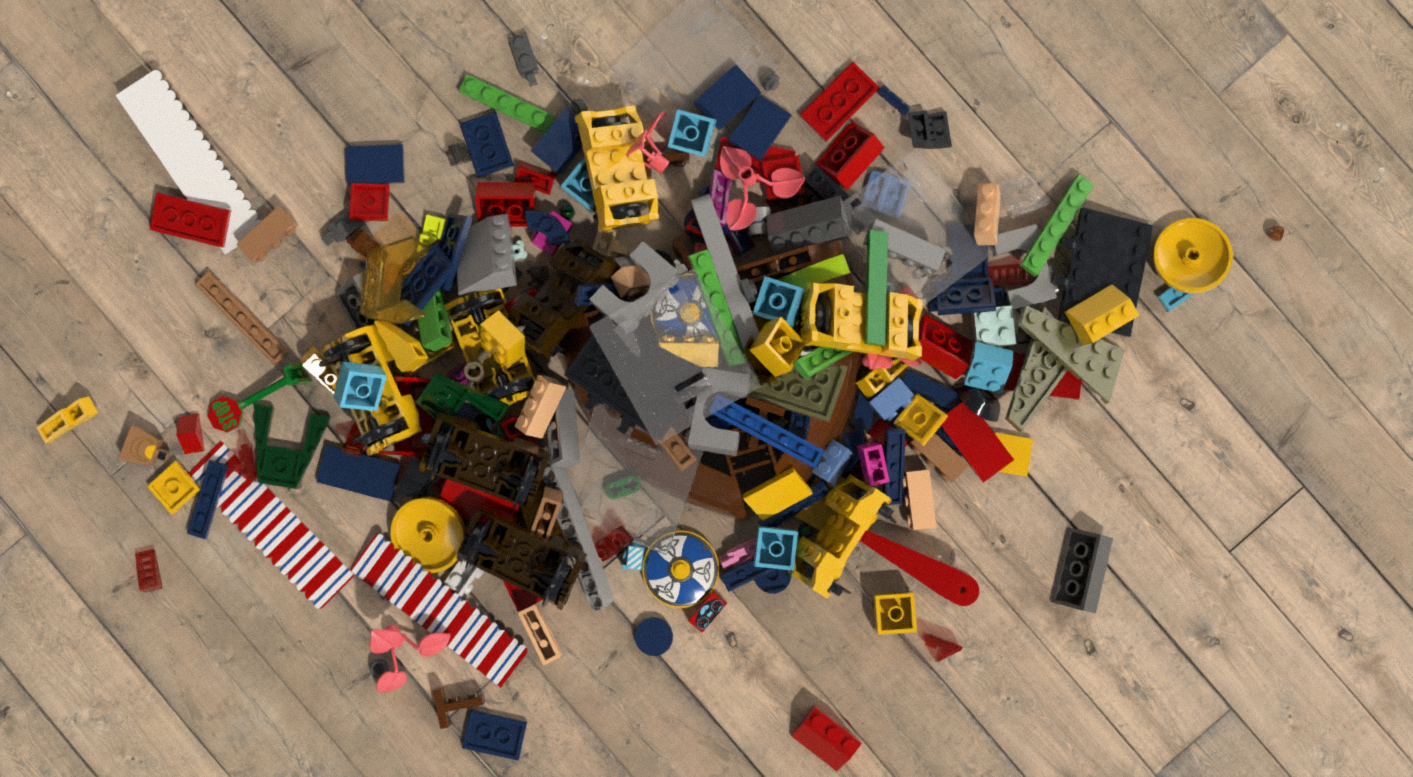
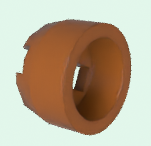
[1268,225,1284,242]

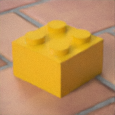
[480,310,525,368]
[749,317,805,377]
[873,591,917,635]

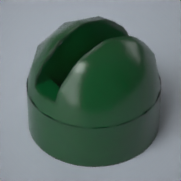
[560,204,575,220]
[798,523,815,538]

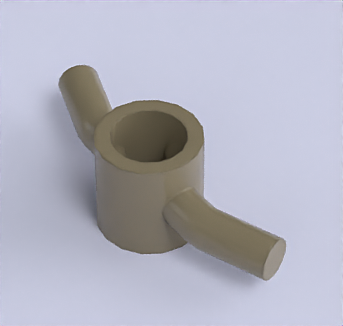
[464,350,491,403]

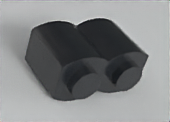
[395,456,436,500]

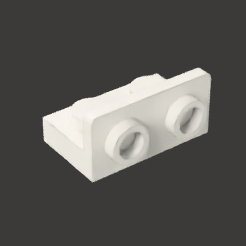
[444,561,485,597]

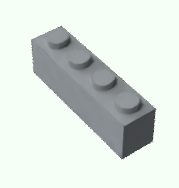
[863,219,946,275]
[547,389,581,469]

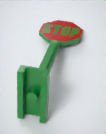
[208,364,312,433]

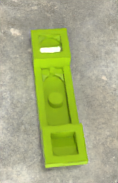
[778,254,850,290]

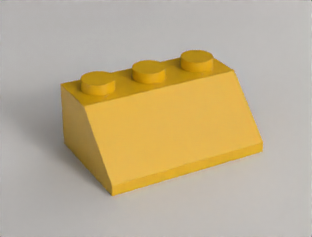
[1065,285,1139,346]

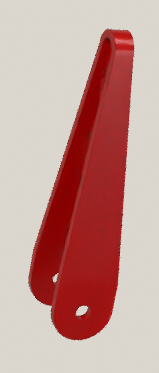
[859,530,980,606]

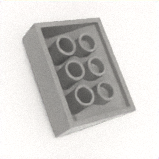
[457,214,517,295]

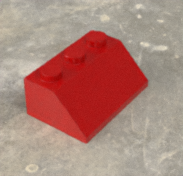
[815,122,885,190]
[475,182,536,227]
[918,314,972,379]
[791,705,862,771]

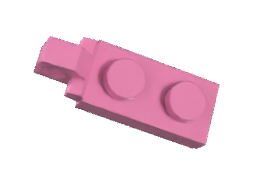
[718,537,756,569]

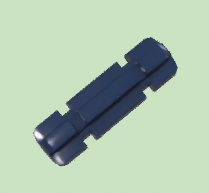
[877,85,910,115]

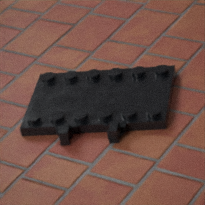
[1051,207,1153,337]
[564,316,706,441]

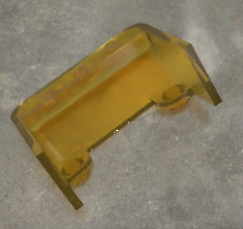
[360,236,430,324]

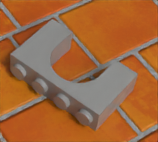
[991,224,1058,310]
[589,241,680,334]
[685,367,751,456]

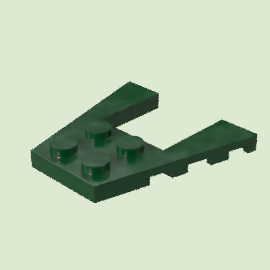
[416,373,510,434]
[254,404,331,489]

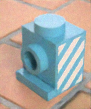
[622,541,645,571]

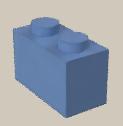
[868,378,914,421]
[812,439,854,487]

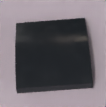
[908,110,952,149]

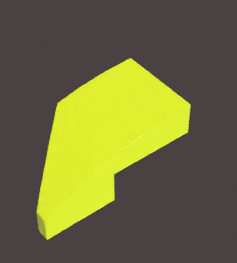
[417,214,446,250]

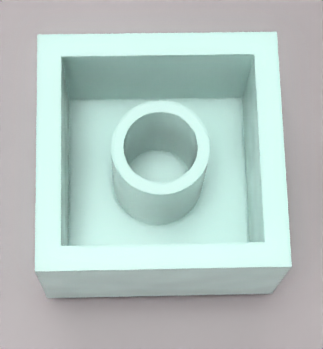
[970,306,1016,347]

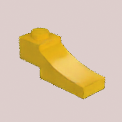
[856,358,909,398]
[36,396,98,444]

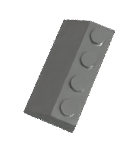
[767,195,851,255]
[335,270,405,343]
[1051,527,1113,613]

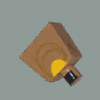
[118,425,170,466]

